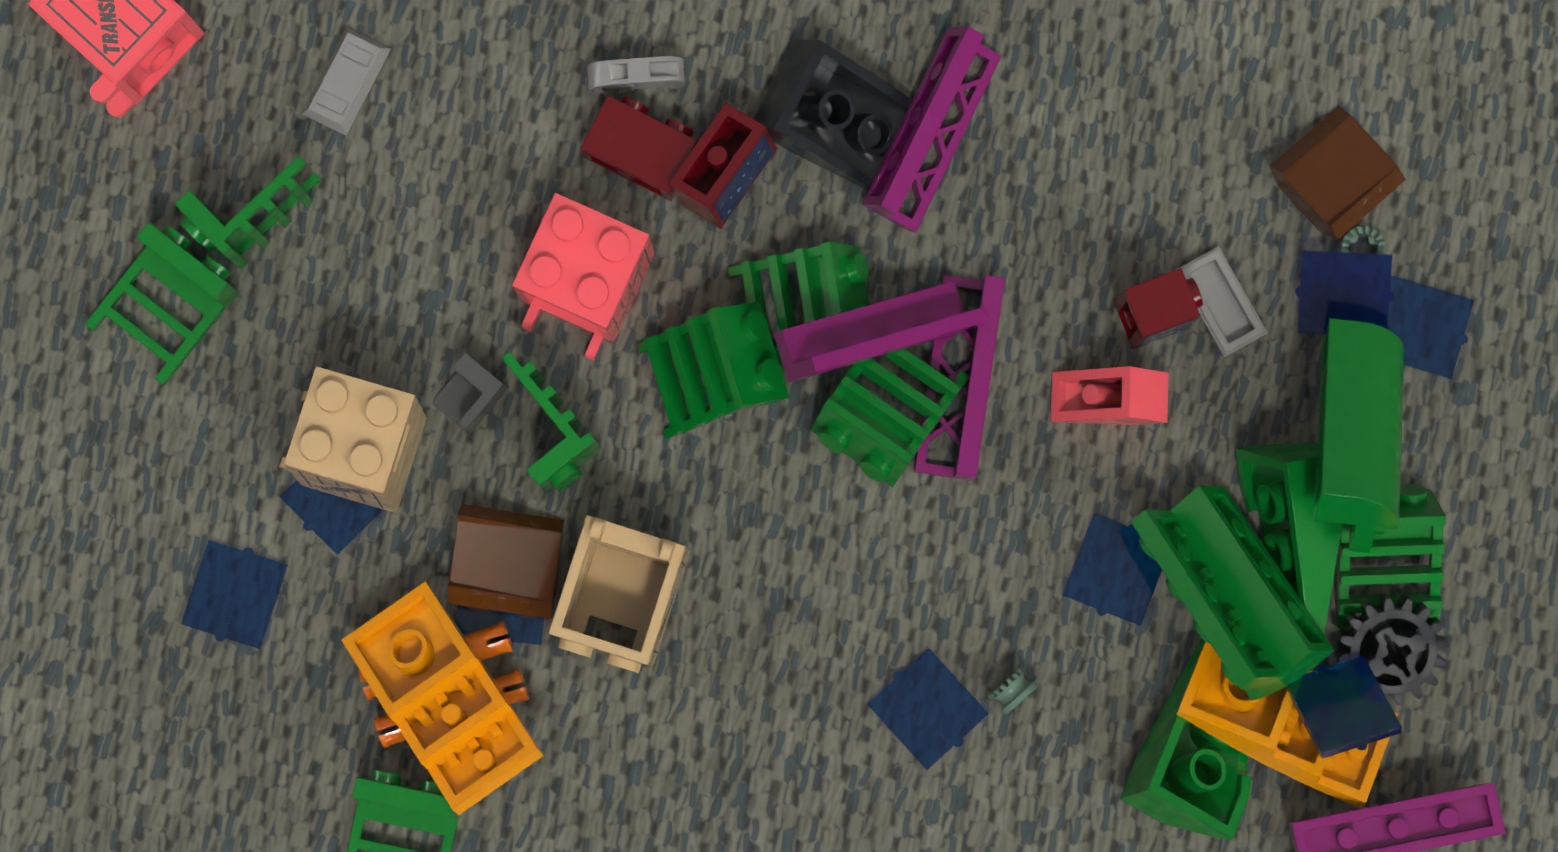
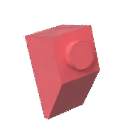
[1051,366,1169,425]

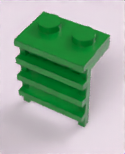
[175,156,321,270]
[84,222,240,386]
[728,241,871,359]
[637,302,790,439]
[811,349,970,487]
[502,351,601,493]
[1336,484,1446,628]
[347,769,460,852]

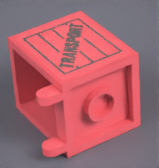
[28,0,205,118]
[512,193,655,361]

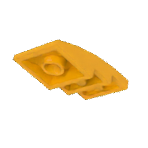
[341,581,544,815]
[1177,641,1398,808]

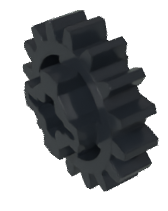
[1334,593,1449,705]

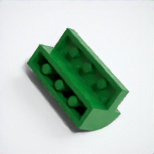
[1314,318,1405,553]
[1131,485,1335,700]

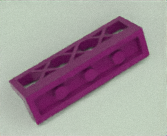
[861,26,1002,233]
[914,275,1005,481]
[774,281,989,383]
[1289,782,1506,852]

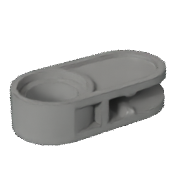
[586,56,686,95]

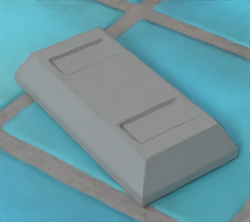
[302,27,391,136]
[1176,246,1268,357]

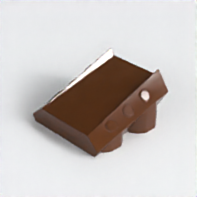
[1270,106,1406,240]
[448,504,565,619]

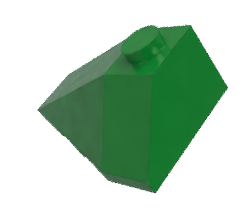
[1235,442,1343,634]
[1119,638,1251,841]

